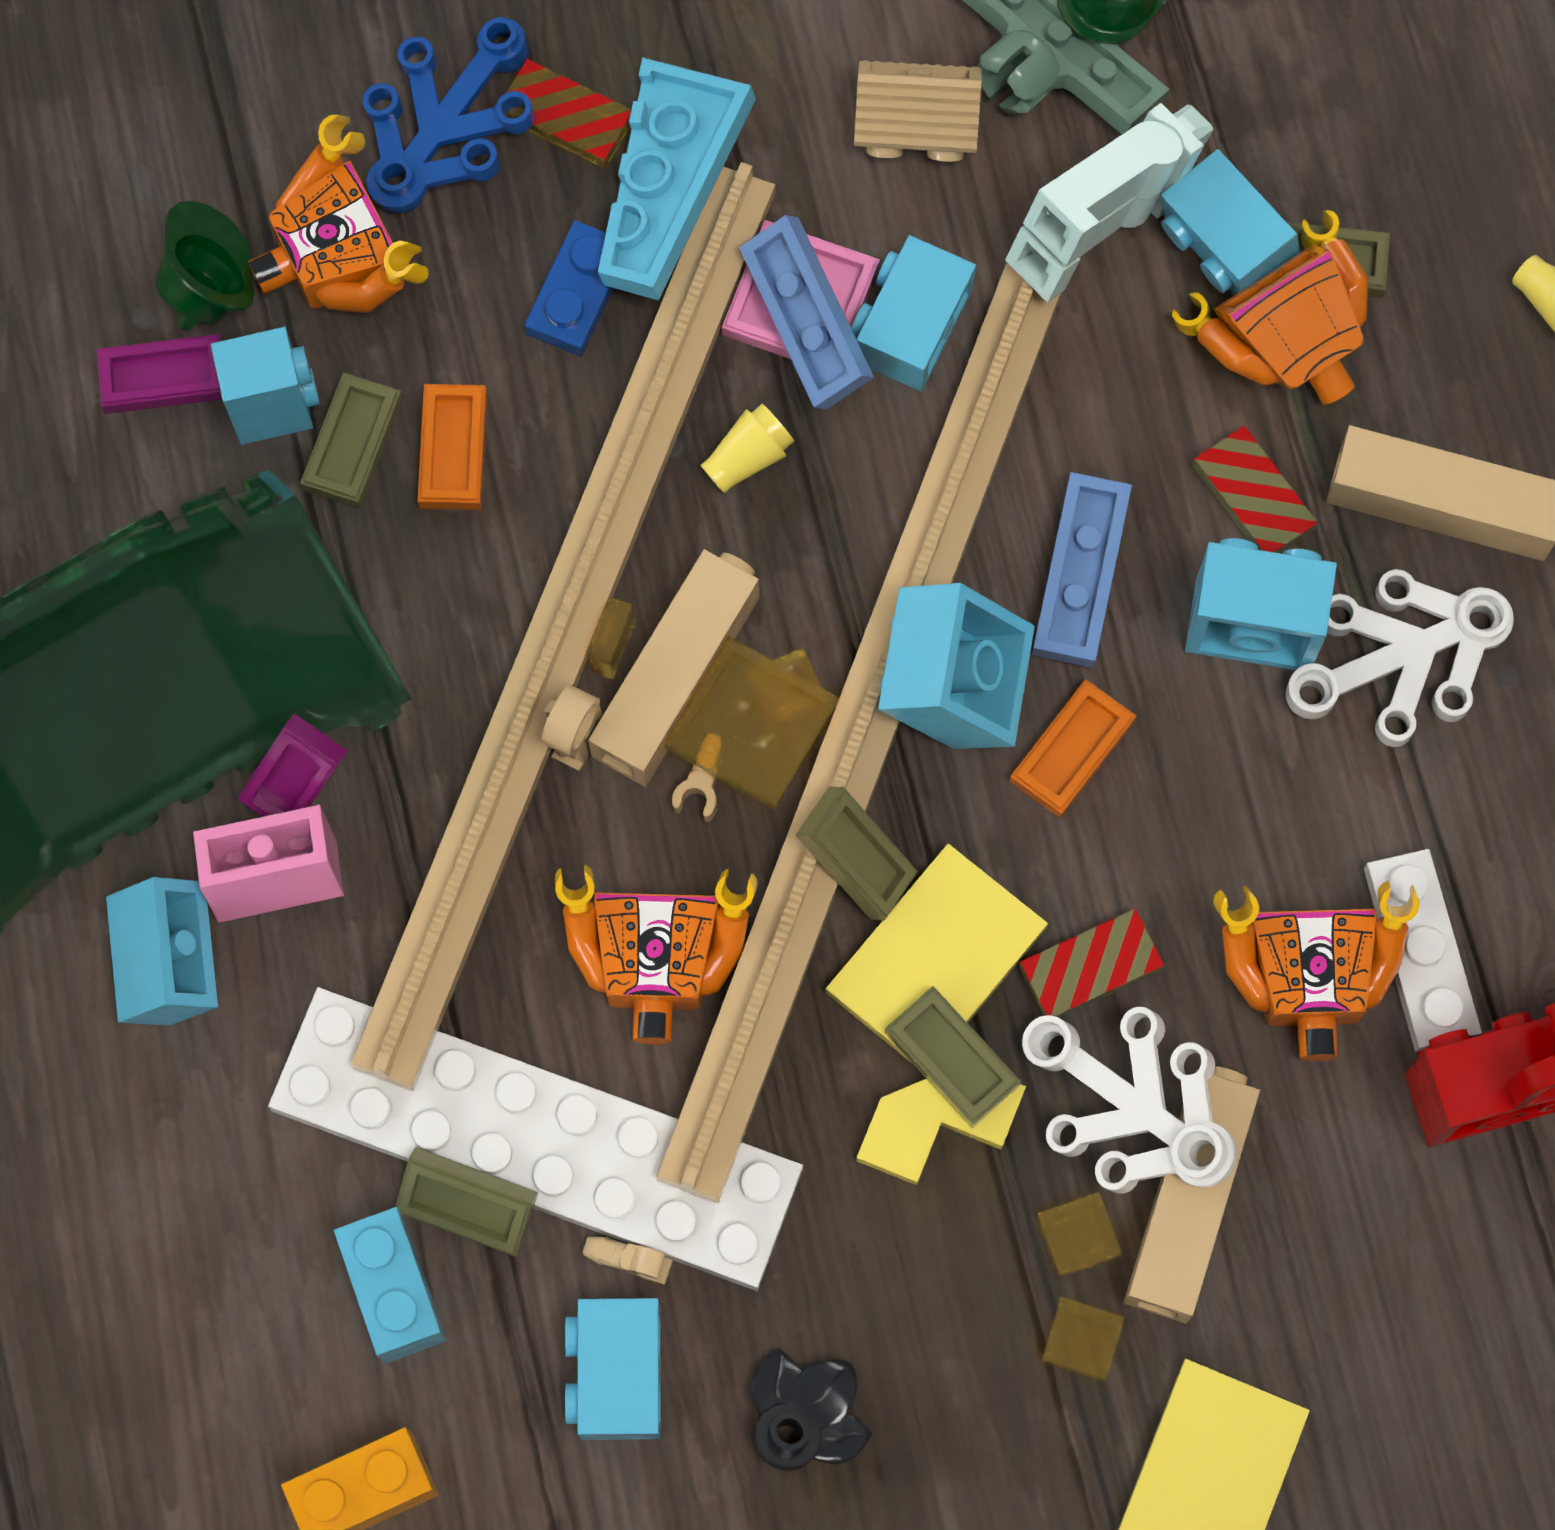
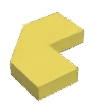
[856,1079,1026,1185]

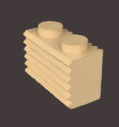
[854,60,982,162]

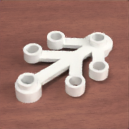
[1286,569,1514,747]
[1022,1007,1237,1194]

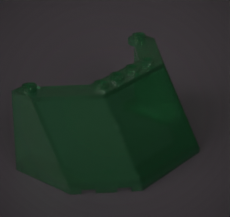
[0,470,412,934]

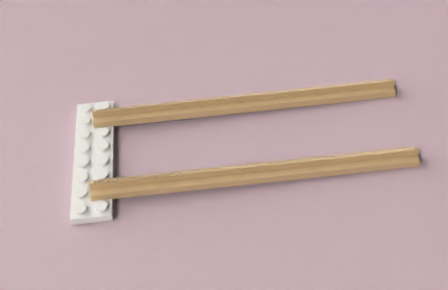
[268,162,1062,1292]

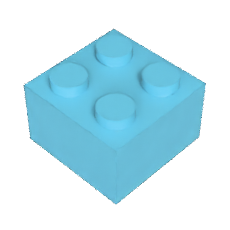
[1185,538,1337,670]
[878,583,1035,749]

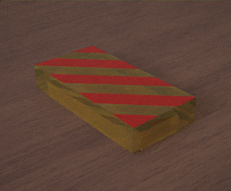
[506,59,632,169]

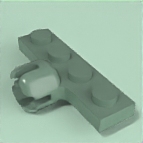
[963,0,1169,134]

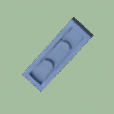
[739,215,874,410]
[1032,472,1132,668]

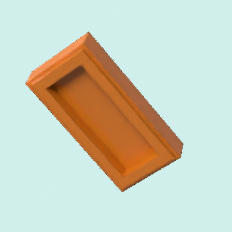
[417,384,488,510]
[1009,679,1137,819]

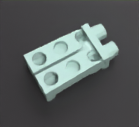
[1005,103,1214,303]

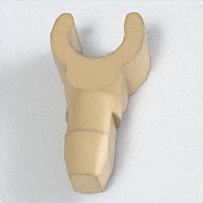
[672,734,721,822]
[583,1236,673,1285]

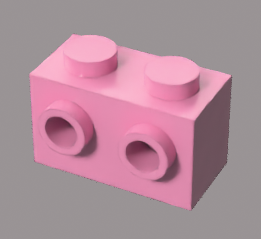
[193,805,344,923]

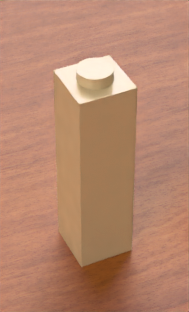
[1326,425,1555,561]
[588,549,760,787]
[1123,1066,1260,1324]

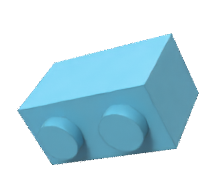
[1160,149,1300,295]
[851,235,977,392]
[211,327,320,445]
[106,877,218,1025]
[334,1207,447,1364]
[565,1298,661,1440]

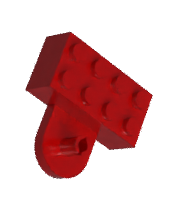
[1405,1003,1555,1148]

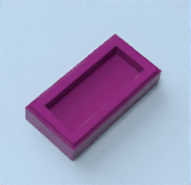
[96,334,223,414]
[237,713,348,817]

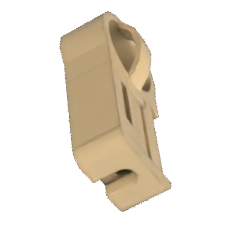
[541,684,603,771]

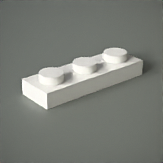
[1364,849,1482,1053]

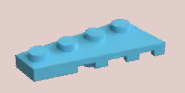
[598,57,756,300]

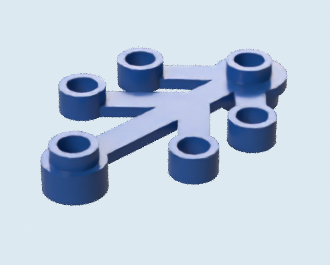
[362,17,535,213]

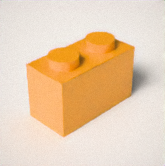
[281,1427,439,1530]

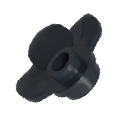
[750,1349,872,1471]

